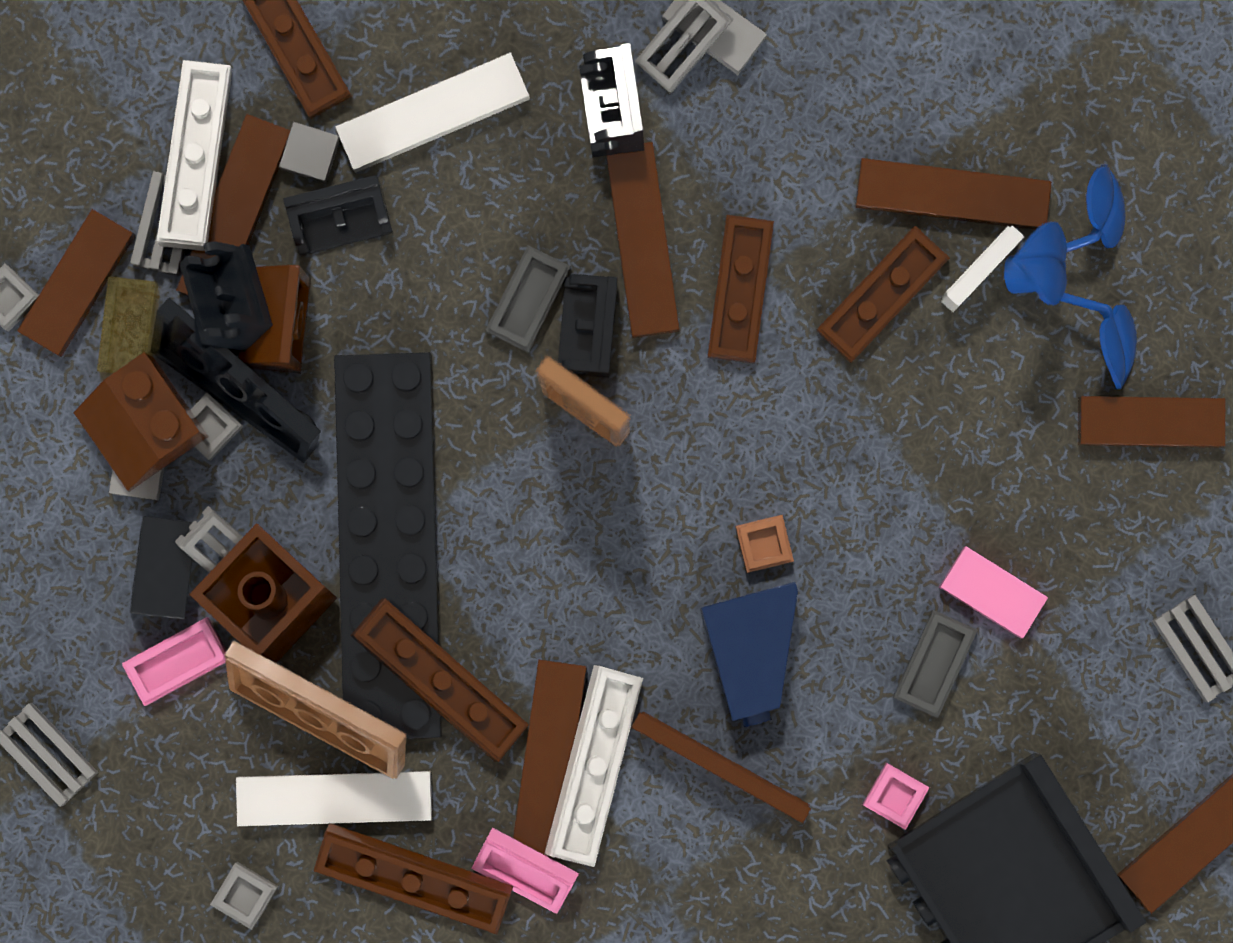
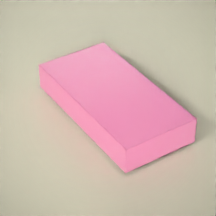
[939,546,1048,639]
[122,617,227,706]
[471,828,579,914]

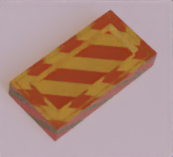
[97,276,158,374]

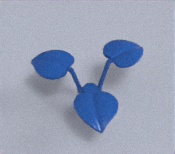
[1004,164,1137,390]

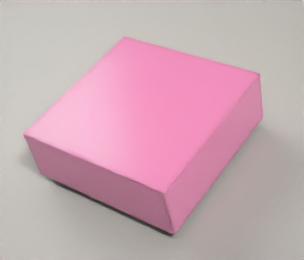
[862,763,930,830]

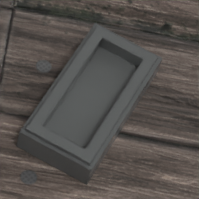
[485,245,571,353]
[893,610,978,718]

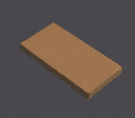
[537,356,630,447]
[225,641,406,779]

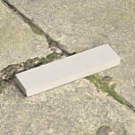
[335,53,530,173]
[157,60,232,251]
[545,665,643,867]
[236,771,432,826]

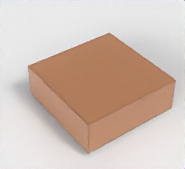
[735,515,794,573]

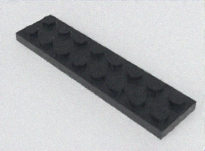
[334,352,442,739]

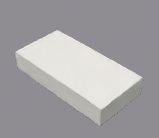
[941,226,1024,312]

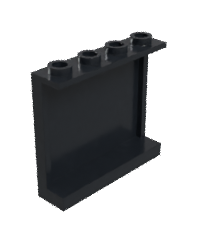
[886,753,1147,943]

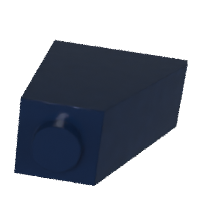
[700,582,798,727]

